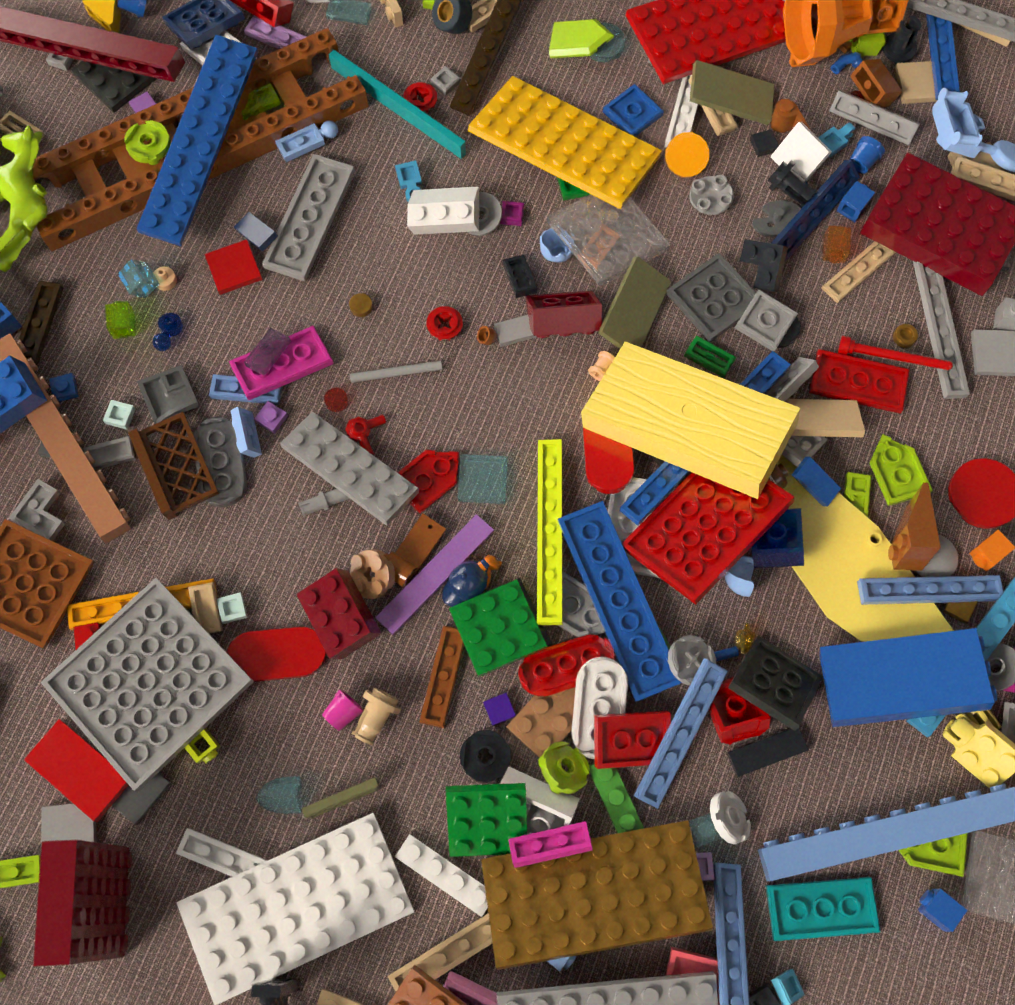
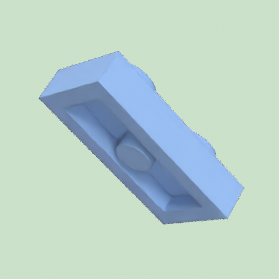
[231,407,262,458]

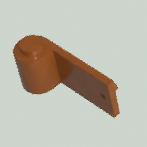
[770,99,812,133]
[384,513,447,588]

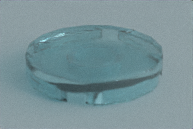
[589,23,625,62]

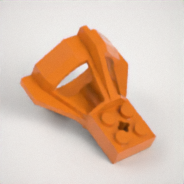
[783,0,909,67]

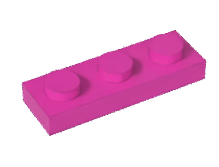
[508,821,592,868]

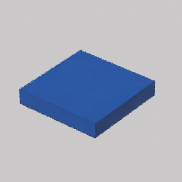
[603,84,664,137]

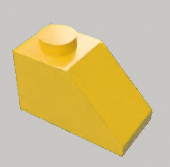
[82,0,121,33]

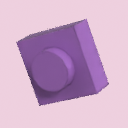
[254,401,288,434]

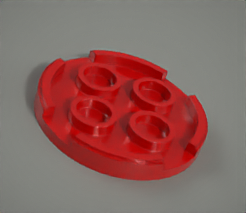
[948,458,1015,529]

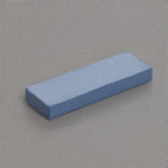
[209,374,282,405]

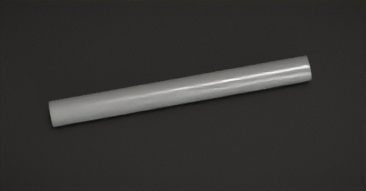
[350,361,442,383]

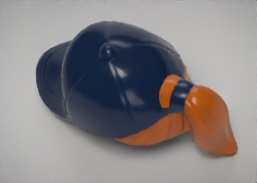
[442,555,502,607]

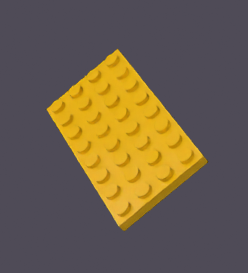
[468,76,662,209]

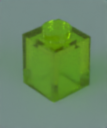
[105,301,136,339]

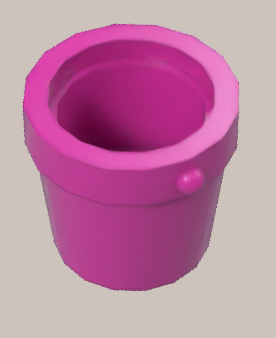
[322,689,364,731]

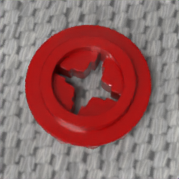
[403,82,437,113]
[426,306,463,341]

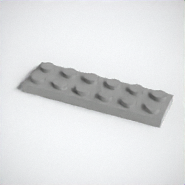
[262,154,355,281]
[280,411,419,526]

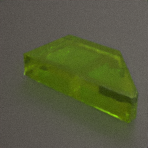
[241,83,281,120]

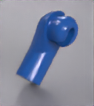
[831,52,863,74]

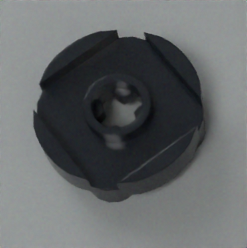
[460,730,511,783]

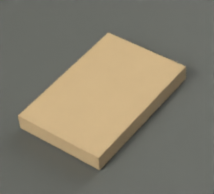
[786,399,865,437]

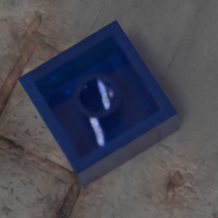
[752,508,804,568]

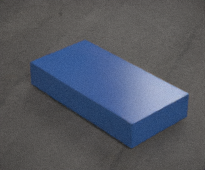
[792,456,841,507]

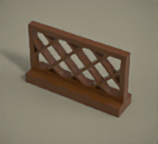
[128,412,219,520]

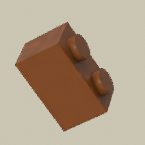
[850,59,902,108]

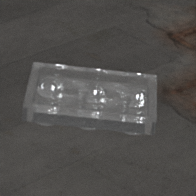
[962,831,1015,925]

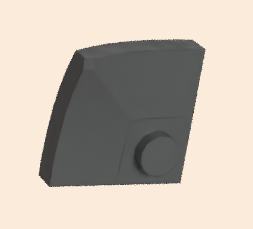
[137,365,199,424]

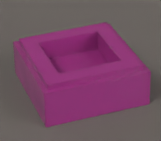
[500,201,524,226]

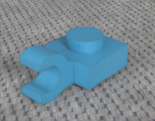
[818,122,856,157]

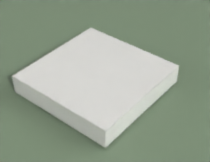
[770,122,832,181]

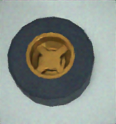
[432,0,473,34]

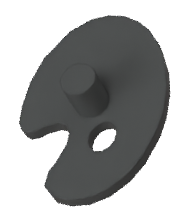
[752,200,801,237]

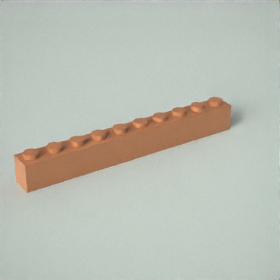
[0,334,131,544]

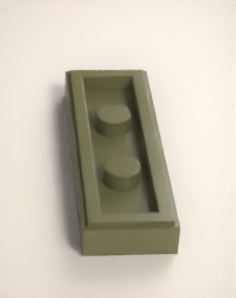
[302,777,381,819]

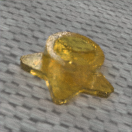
[735,623,755,654]

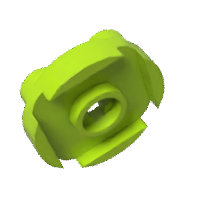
[124,120,172,165]
[538,741,590,794]

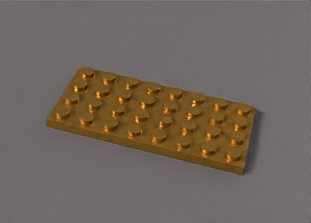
[481,820,713,970]

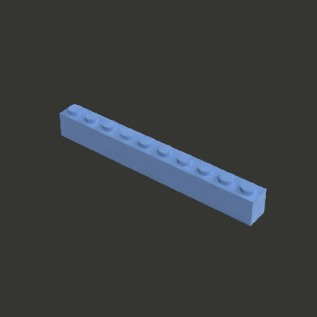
[758,784,1015,881]

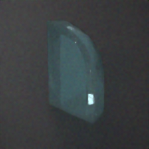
[255,776,303,814]

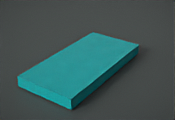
[766,877,880,941]

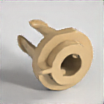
[352,687,401,746]

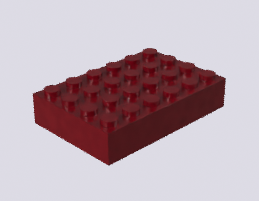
[860,152,1015,297]
[33,840,132,967]

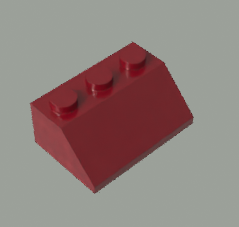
[526,291,602,338]

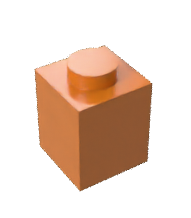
[969,529,1015,571]

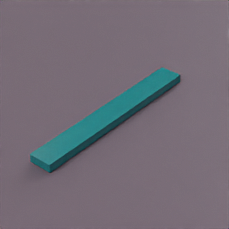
[329,50,466,159]

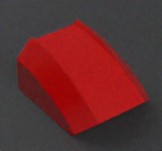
[709,677,770,745]

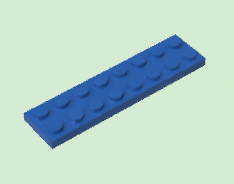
[558,501,682,703]

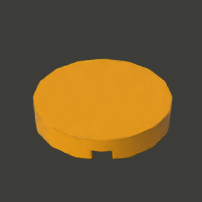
[665,132,709,178]

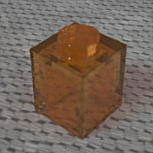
[822,225,851,263]

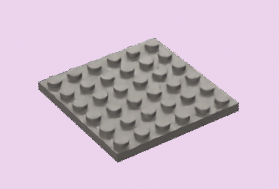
[40,578,254,792]

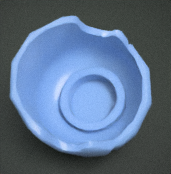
[540,228,574,262]

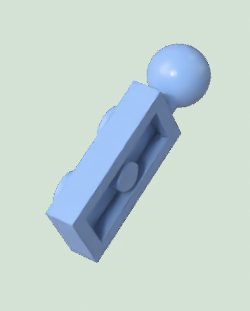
[275,121,338,162]

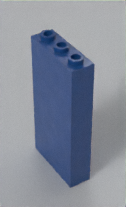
[819,628,997,727]

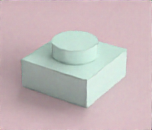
[103,400,135,430]
[217,592,248,624]

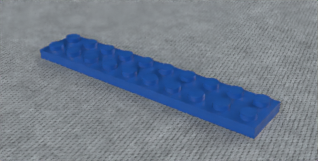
[137,34,258,246]

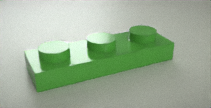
[589,764,644,833]

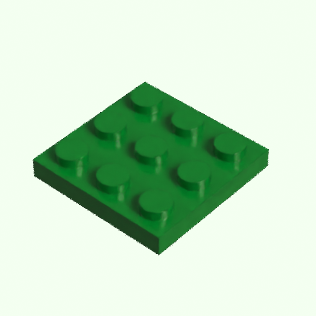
[449,579,547,678]
[446,783,527,857]

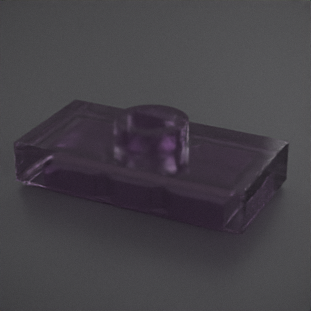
[244,328,291,376]

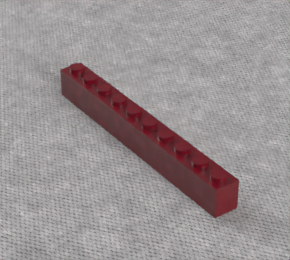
[0,6,185,82]

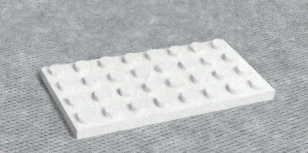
[176,813,415,1005]

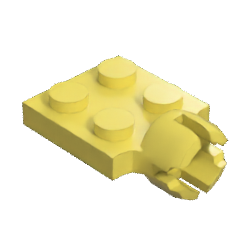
[942,713,1015,788]

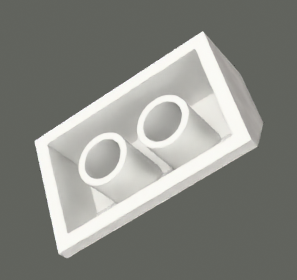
[407,187,479,235]
[500,767,579,835]

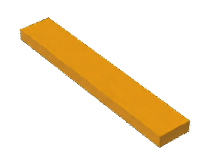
[67,578,218,630]

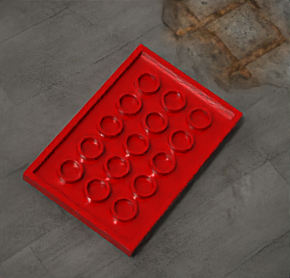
[622,472,795,605]

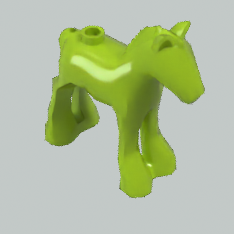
[0,125,48,272]

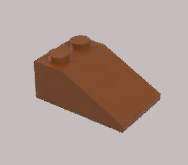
[888,482,941,571]

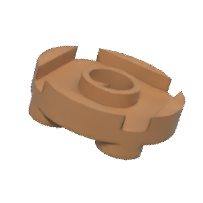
[350,549,395,599]

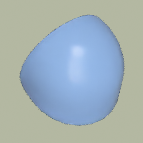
[724,555,755,597]

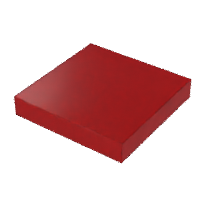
[204,239,262,295]

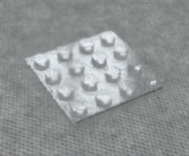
[546,194,671,286]

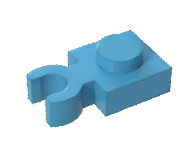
[395,160,422,202]

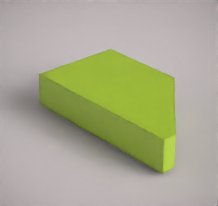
[844,472,871,517]

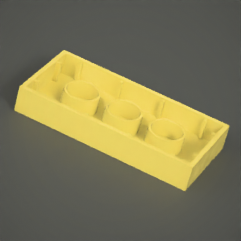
[581,342,800,499]

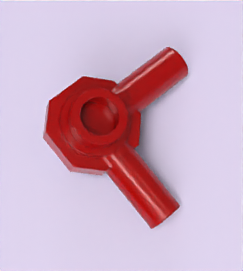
[345,414,386,455]

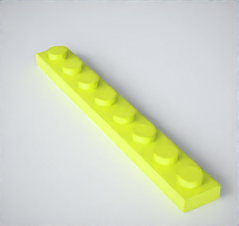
[537,439,563,625]

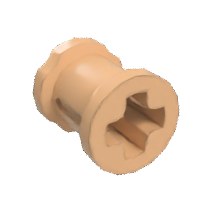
[588,351,615,381]

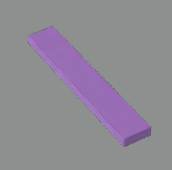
[375,514,494,636]

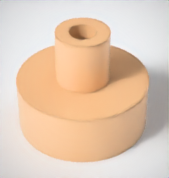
[152,266,177,291]

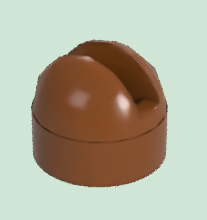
[477,326,497,345]

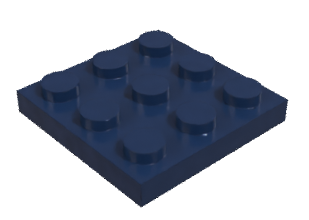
[162,0,245,50]

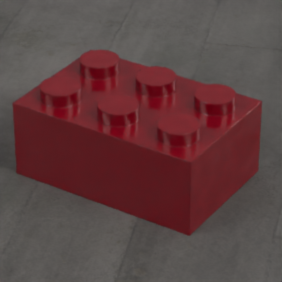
[296,568,382,659]

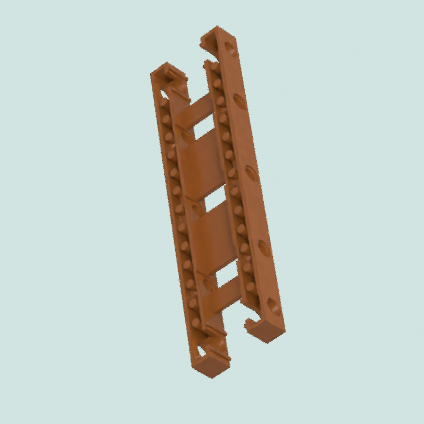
[33,28,369,252]

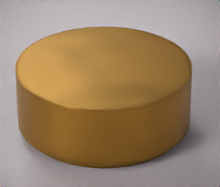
[349,293,373,317]
[893,324,918,348]

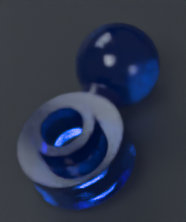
[152,313,183,351]

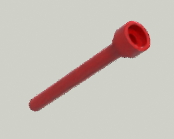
[838,336,953,370]

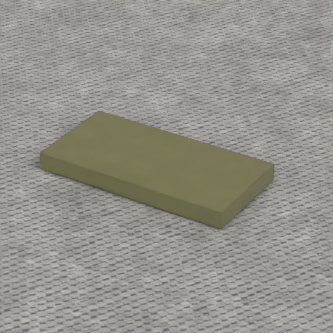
[689,60,774,125]
[598,256,671,349]

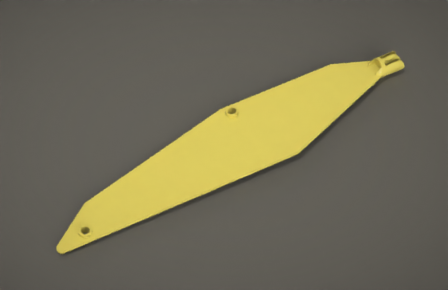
[767,455,1002,730]

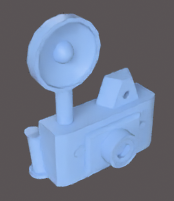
[932,88,1015,172]

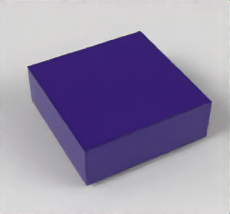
[483,693,516,727]

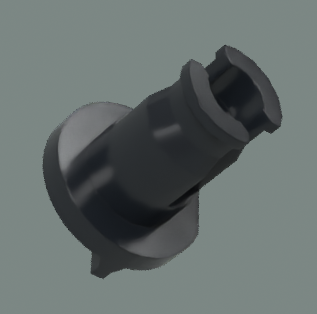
[882,15,922,66]
[767,160,817,207]

